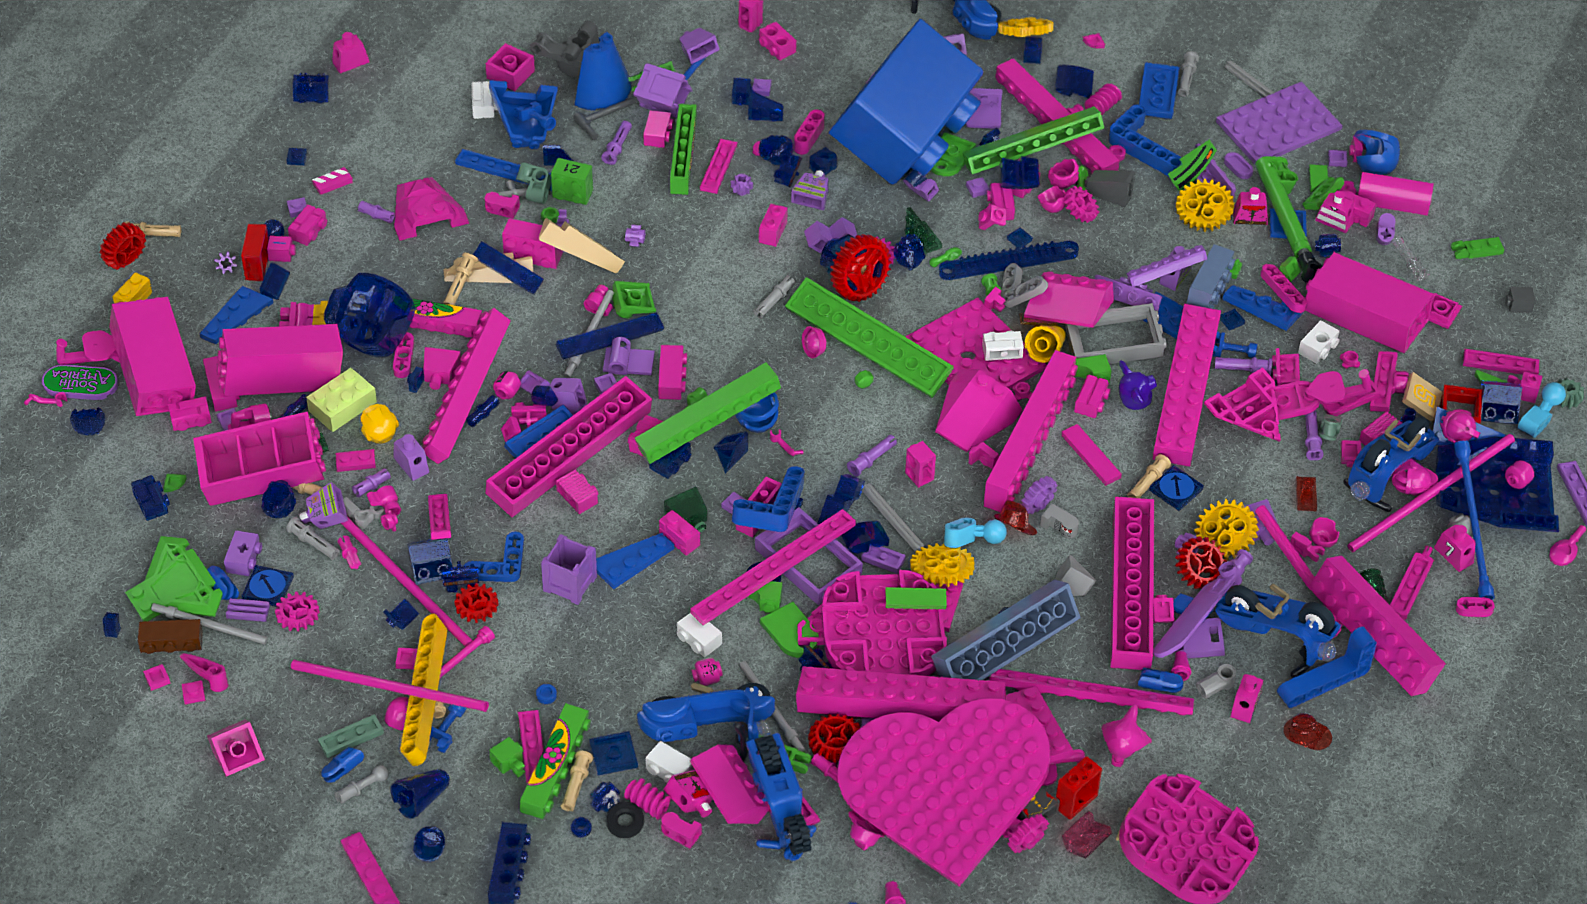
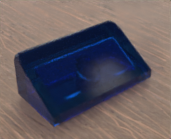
[260,262,290,300]

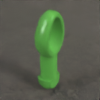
[1077,166,1088,191]
[929,247,962,267]

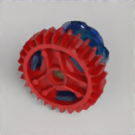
[820,234,892,302]

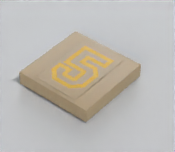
[1402,372,1442,422]

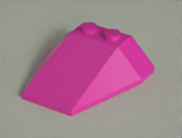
[935,369,1023,452]

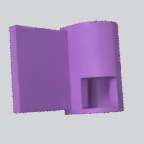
[603,337,655,375]

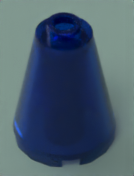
[390,769,450,819]

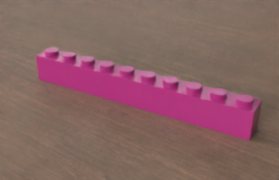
[995,58,1120,173]
[422,308,511,464]

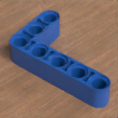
[1108,104,1182,176]
[732,466,805,532]
[1277,627,1377,708]

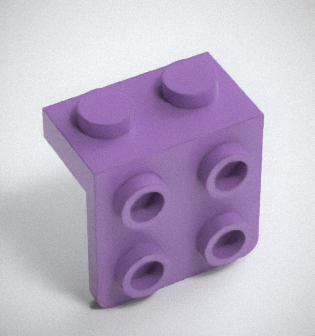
[966,88,1002,129]

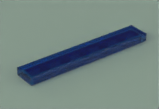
[555,312,664,360]

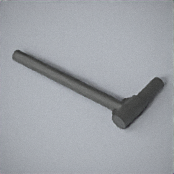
[573,97,639,140]

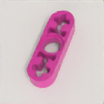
[393,332,414,378]

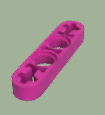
[1260,264,1307,313]

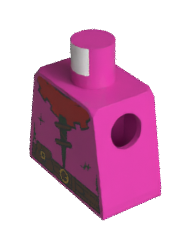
[1233,187,1268,225]
[664,770,712,817]

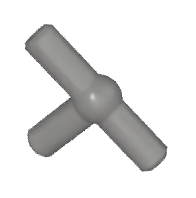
[497,180,527,198]

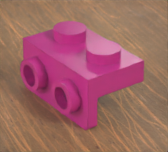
[1272,348,1300,386]

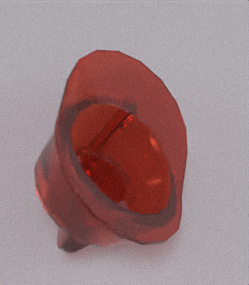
[994,500,1038,535]
[1283,713,1332,750]

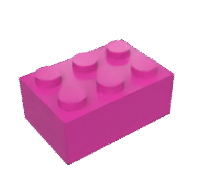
[502,218,563,269]

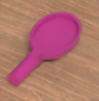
[1549,525,1586,566]

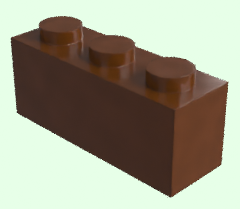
[138,619,203,654]

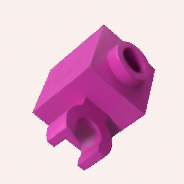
[1505,371,1543,404]

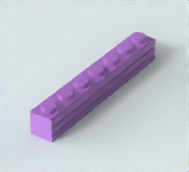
[1127,245,1207,287]

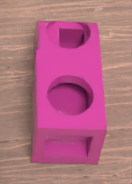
[484,192,520,219]
[661,812,702,849]

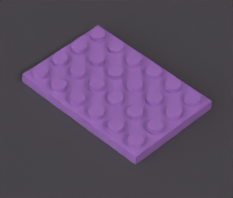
[1216,82,1342,164]

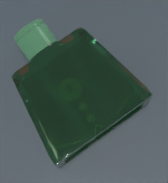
[664,486,707,533]

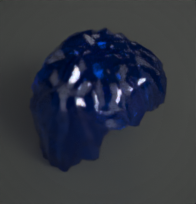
[758,135,794,165]
[894,234,926,271]
[70,407,106,436]
[261,480,296,519]

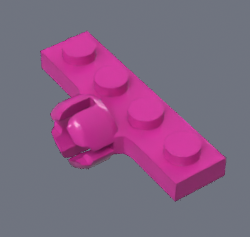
[1370,351,1409,412]

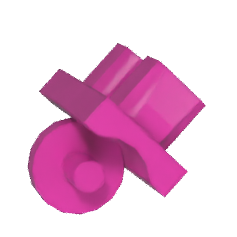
[511,402,546,428]

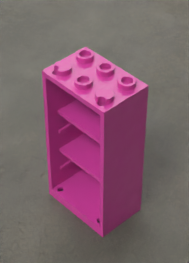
[1305,252,1434,353]
[109,297,196,416]
[217,324,343,396]
[193,412,326,506]

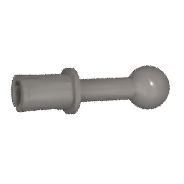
[334,765,389,804]

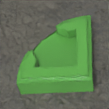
[163,474,187,492]

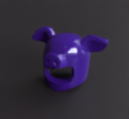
[1118,360,1157,410]

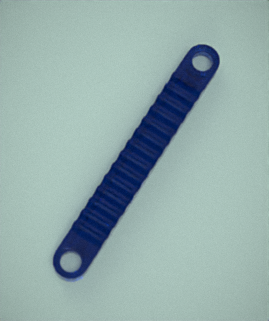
[939,241,1079,280]

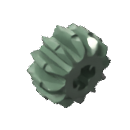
[1557,378,1584,409]

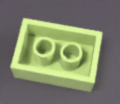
[306,368,377,432]

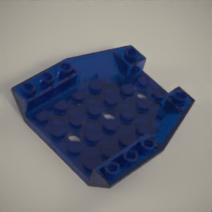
[1435,436,1559,532]

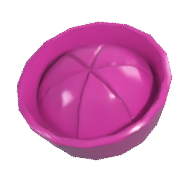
[802,326,826,358]

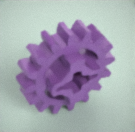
[1021,476,1058,514]

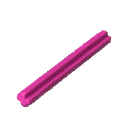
[1255,505,1314,587]

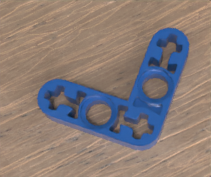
[463,532,524,582]

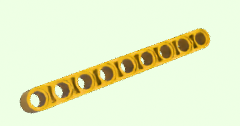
[400,614,447,766]

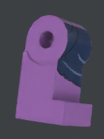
[903,170,939,202]

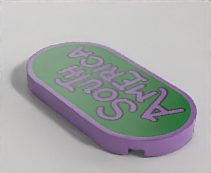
[42,365,118,400]

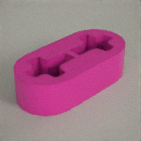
[1456,597,1495,617]

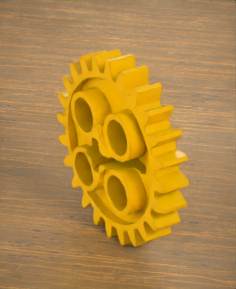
[998,17,1053,37]
[1176,178,1234,232]
[1194,499,1259,560]
[910,543,974,587]

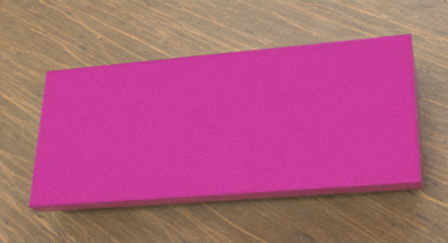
[1358,172,1434,216]

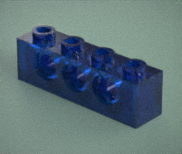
[488,822,531,904]

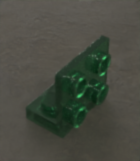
[904,207,942,255]

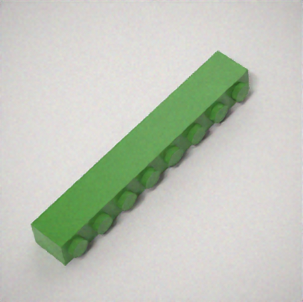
[962,107,1104,174]
[635,362,781,464]

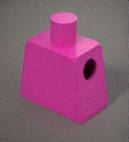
[332,32,369,74]
[424,347,461,390]

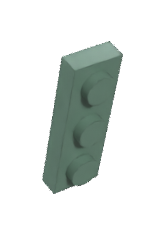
[318,714,384,758]

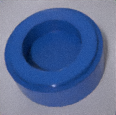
[536,684,557,704]

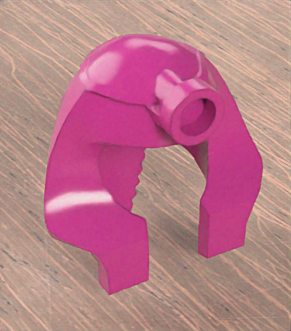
[1101,704,1152,767]

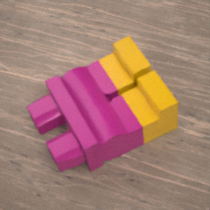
[279,301,329,327]

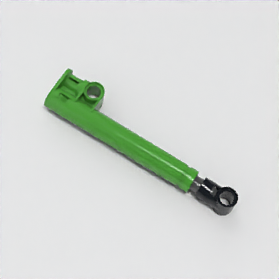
[1255,156,1323,283]

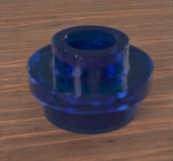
[571,817,592,837]

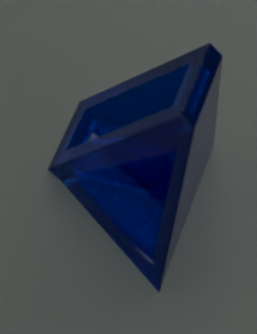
[543,145,575,166]
[713,431,748,474]

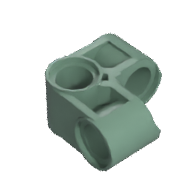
[516,163,552,204]

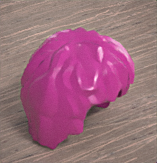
[1048,159,1079,190]

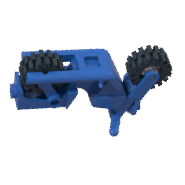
[746,733,816,861]

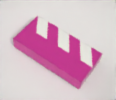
[312,167,353,195]

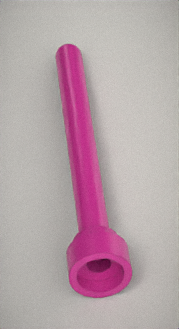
[440,626,495,678]

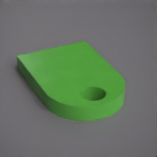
[930,132,976,176]
[760,602,819,658]

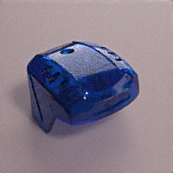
[324,273,416,358]

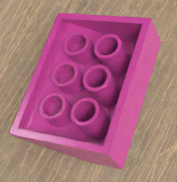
[1024,272,1114,328]

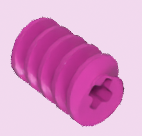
[1084,83,1122,115]
[624,778,671,820]

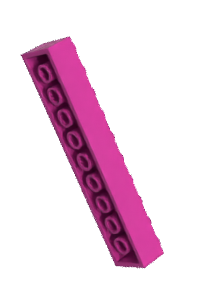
[1152,304,1221,467]
[984,350,1078,514]
[485,376,652,518]
[1110,497,1154,670]
[796,666,1006,722]

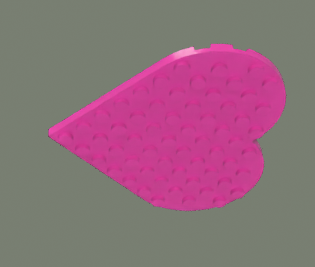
[838,698,1051,887]

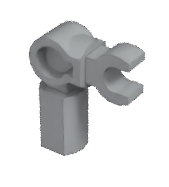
[343,497,384,529]

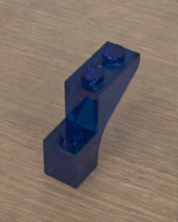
[732,78,783,122]
[818,474,865,524]

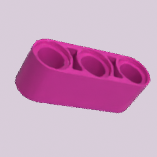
[794,109,825,155]

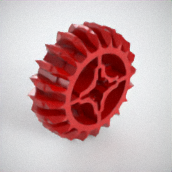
[100,222,146,270]
[1175,536,1228,589]
[808,712,860,763]

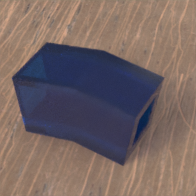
[103,612,121,638]

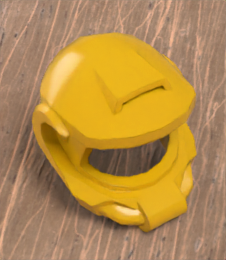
[361,404,399,444]

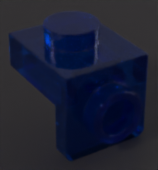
[383,599,420,630]

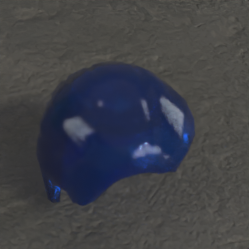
[413,826,446,863]

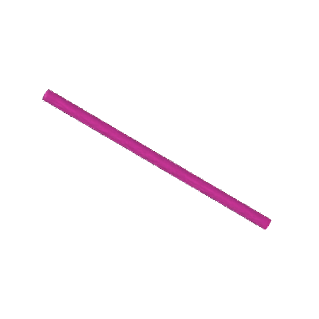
[1347,434,1515,553]
[341,516,473,647]
[291,660,489,712]

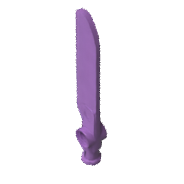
[1153,549,1253,658]

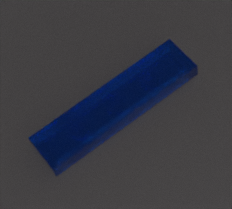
[473,241,544,295]

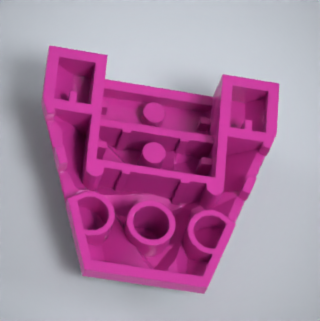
[394,177,469,241]

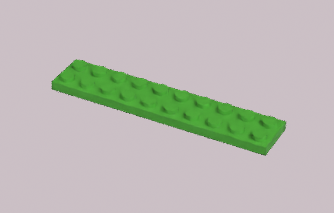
[785,277,954,398]

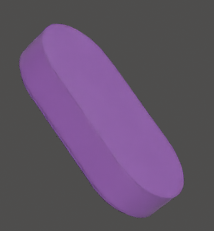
[1224,152,1253,179]

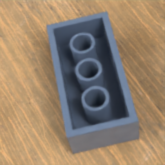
[1186,244,1235,309]

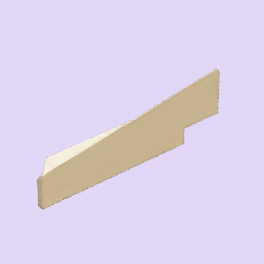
[539,218,625,273]
[444,253,534,283]

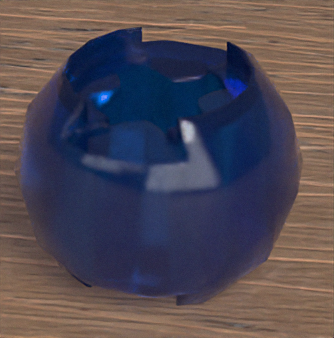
[264,219,285,238]

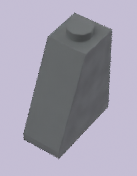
[1085,170,1135,208]

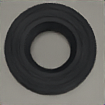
[606,802,644,838]

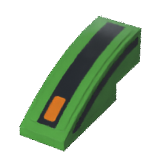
[1168,139,1217,191]

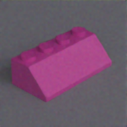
[690,745,770,824]

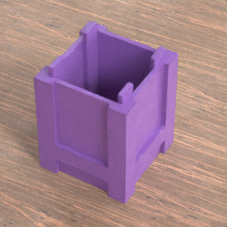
[633,63,692,118]
[541,534,597,605]

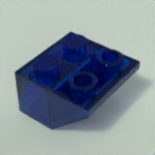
[1480,380,1523,424]
[407,538,455,585]

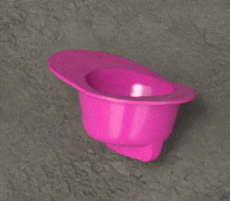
[848,811,885,850]

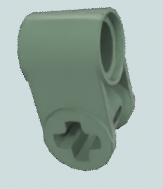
[1319,413,1343,441]

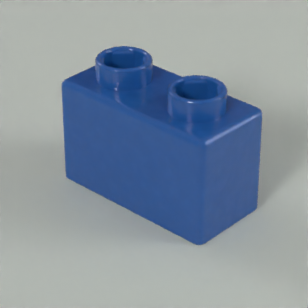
[828,18,983,184]

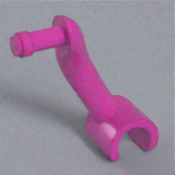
[24,392,67,407]
[770,429,803,457]

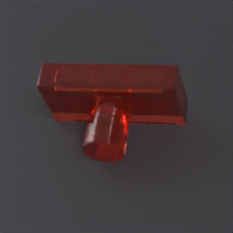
[1295,476,1317,511]

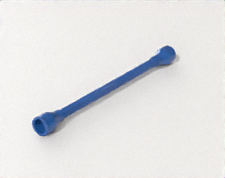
[1454,440,1495,600]

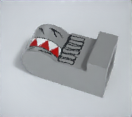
[1040,504,1079,538]

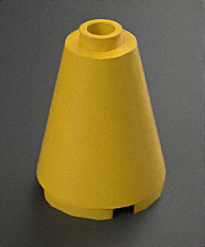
[1025,325,1066,363]

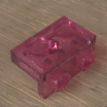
[1062,811,1112,859]

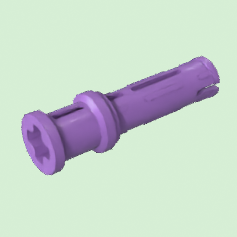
[601,121,632,165]
[1215,357,1272,375]
[1305,411,1324,460]
[847,435,897,477]

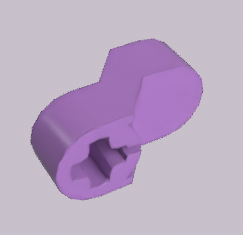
[1376,213,1395,245]

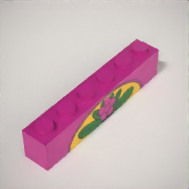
[368,292,482,338]

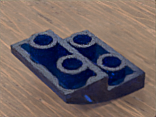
[1055,65,1094,98]
[1000,156,1040,189]
[841,521,890,554]

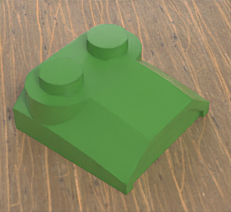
[612,281,656,318]

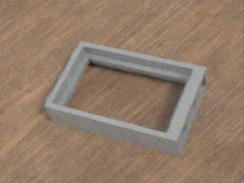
[1065,303,1167,364]

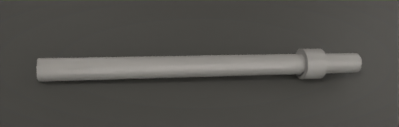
[564,290,614,378]
[151,603,268,645]
[739,661,805,752]

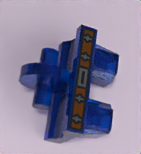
[773,152,802,187]
[442,561,479,593]
[799,645,834,672]

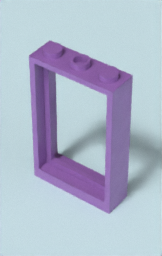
[755,508,863,605]

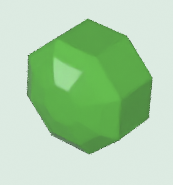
[541,207,559,223]
[855,370,874,389]

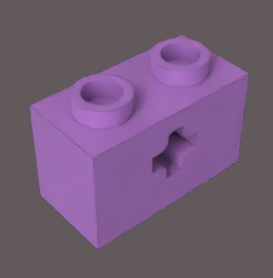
[224,530,262,576]

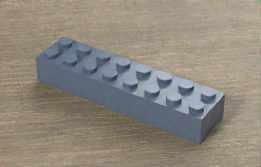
[931,579,1080,680]

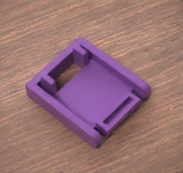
[1172,618,1225,658]

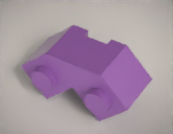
[804,217,857,253]

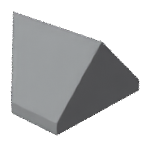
[1055,555,1097,596]

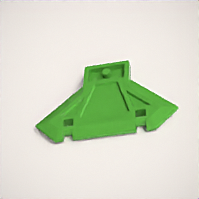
[125,536,223,621]

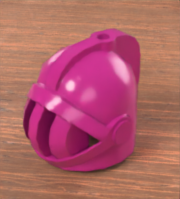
[1440,409,1480,444]
[1391,458,1438,496]

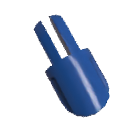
[207,566,239,600]
[1138,667,1184,693]
[321,747,364,783]

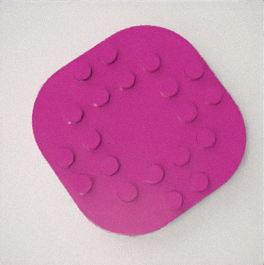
[822,570,947,676]
[1119,774,1259,904]

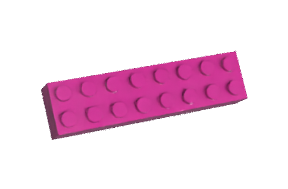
[1308,556,1446,696]

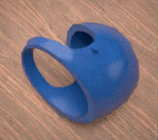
[1354,130,1400,175]
[735,392,779,433]

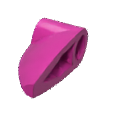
[179,653,229,692]

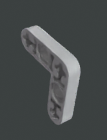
[1001,263,1048,308]

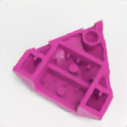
[1204,368,1281,442]

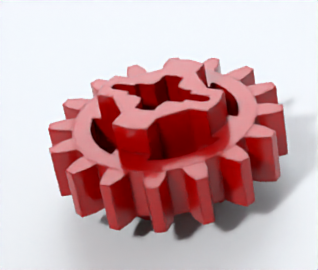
[454,583,498,623]

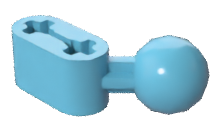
[1518,382,1566,438]
[944,518,1007,548]

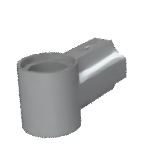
[1196,664,1236,698]

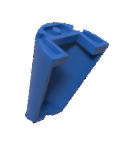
[575,32,632,111]
[489,80,558,149]

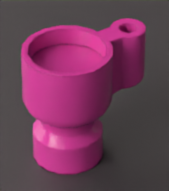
[584,285,613,316]
[367,485,401,516]

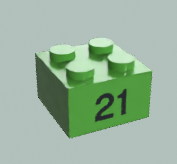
[551,158,593,205]

